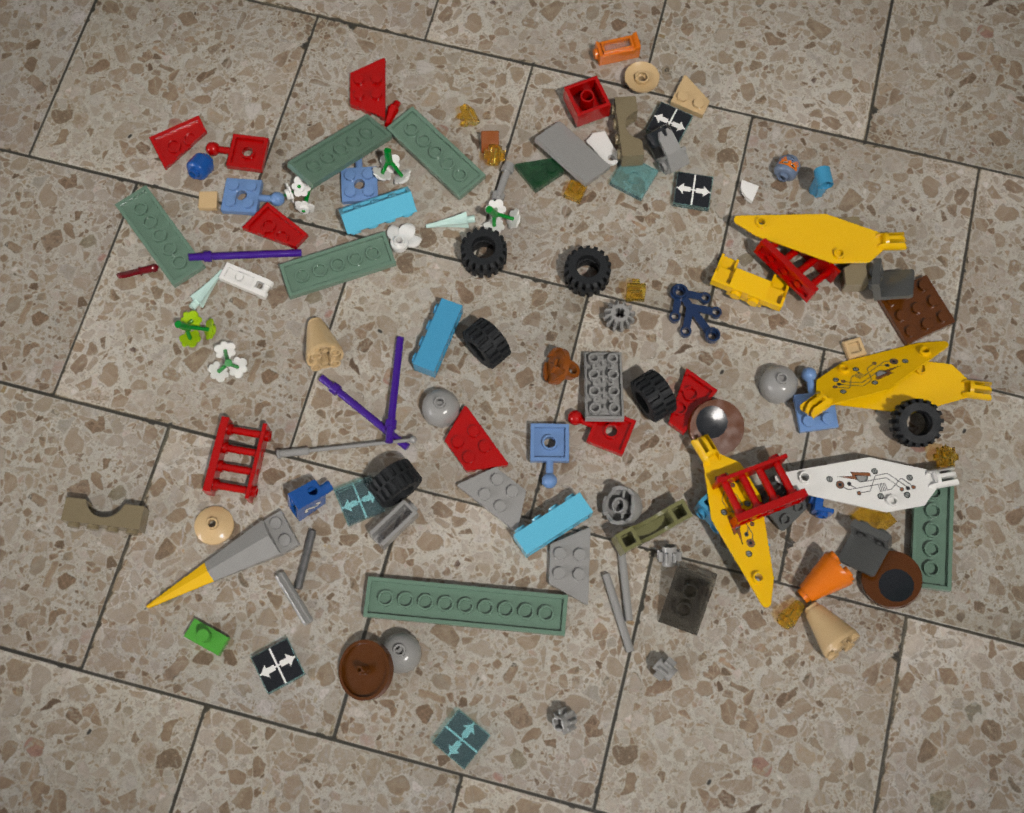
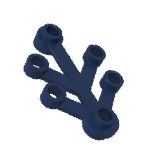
[669,284,722,344]

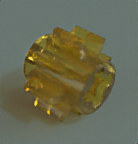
[484,144,505,166]
[933,444,959,468]

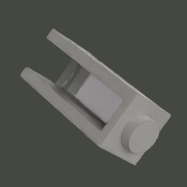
[369,500,418,551]

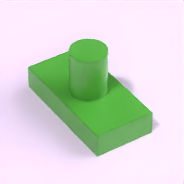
[184,618,231,656]

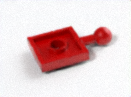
[206,134,270,173]
[568,410,636,457]

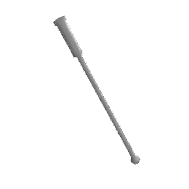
[276,436,417,459]

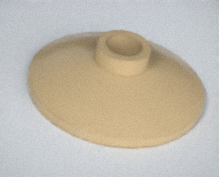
[624,61,660,93]
[194,506,234,545]

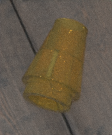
[776,600,805,630]

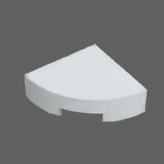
[740,180,759,204]

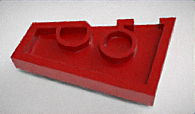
[149,115,207,170]
[242,202,309,249]
[668,368,718,435]

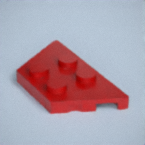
[350,58,386,121]
[444,406,508,473]

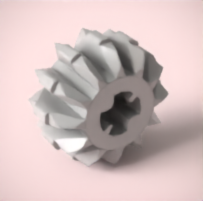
[603,300,635,332]

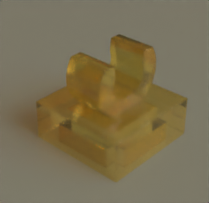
[456,103,480,127]
[563,180,587,204]
[625,279,646,302]

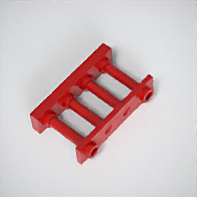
[754,238,841,303]
[202,416,272,503]
[712,454,808,529]

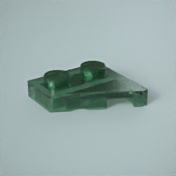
[515,158,564,193]

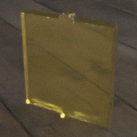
[849,507,897,530]

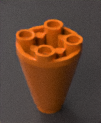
[797,551,854,603]

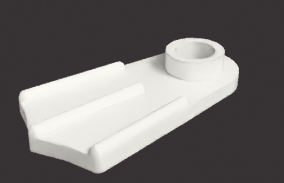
[586,131,619,166]

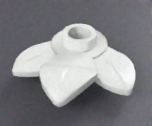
[387,223,422,253]

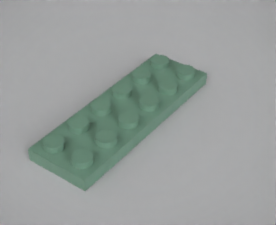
[386,106,486,200]
[287,114,392,189]
[115,185,206,288]
[279,231,397,300]
[910,479,954,592]

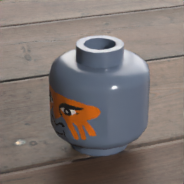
[774,154,801,182]

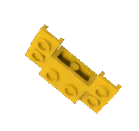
[710,253,789,312]

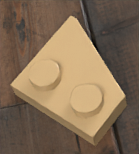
[670,75,710,119]

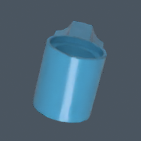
[809,166,834,198]

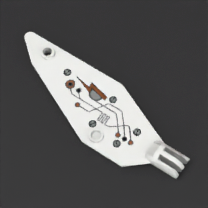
[775,457,960,513]

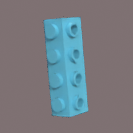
[338,186,417,235]
[513,492,593,558]

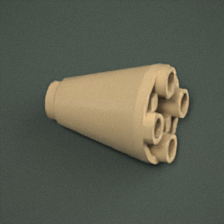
[305,317,344,371]
[804,602,860,662]

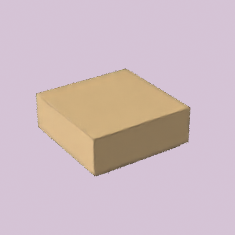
[198,191,219,211]
[841,337,867,361]

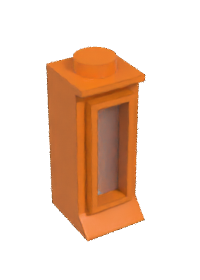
[593,32,641,66]

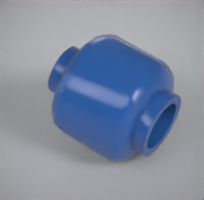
[187,153,214,180]

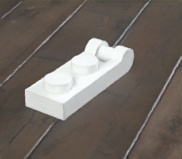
[218,262,274,300]

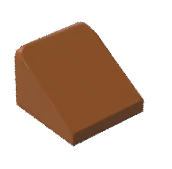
[481,131,499,153]

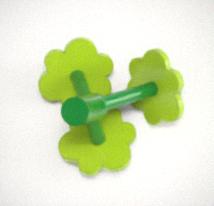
[175,310,216,348]

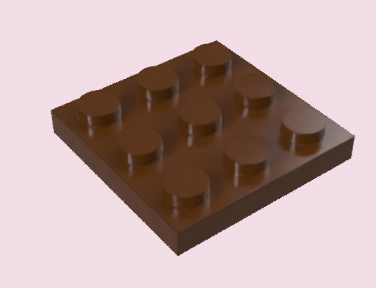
[877,275,956,346]

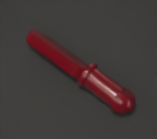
[116,264,159,279]

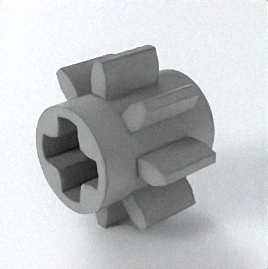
[657,544,682,567]
[652,656,678,682]
[552,706,577,735]

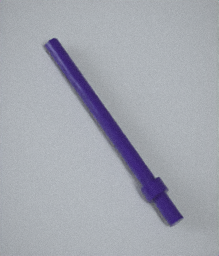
[188,249,302,262]
[385,336,404,444]
[319,375,410,450]

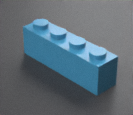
[412,298,463,378]

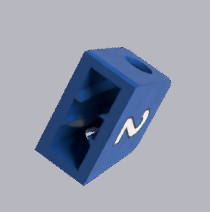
[287,480,333,521]

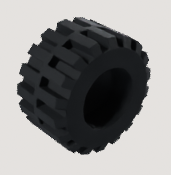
[460,227,507,278]
[564,245,611,297]
[462,317,511,369]
[630,369,677,423]
[889,399,944,447]
[368,459,422,508]

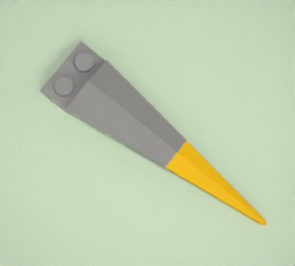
[146,511,300,608]

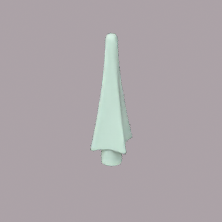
[425,212,476,228]
[189,269,223,310]

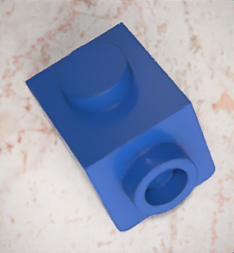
[808,496,834,519]

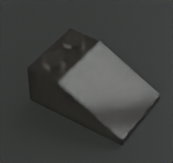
[658,561,717,635]

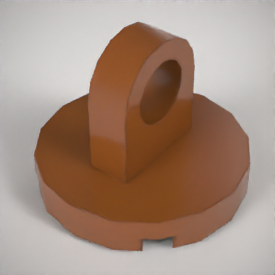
[543,347,580,385]

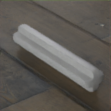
[275,572,313,626]

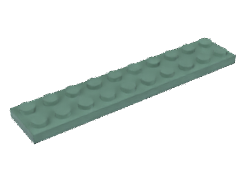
[363,576,568,637]

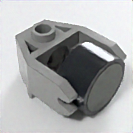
[644,123,690,175]

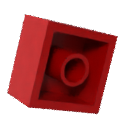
[563,76,611,127]

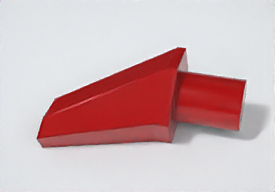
[385,100,401,127]

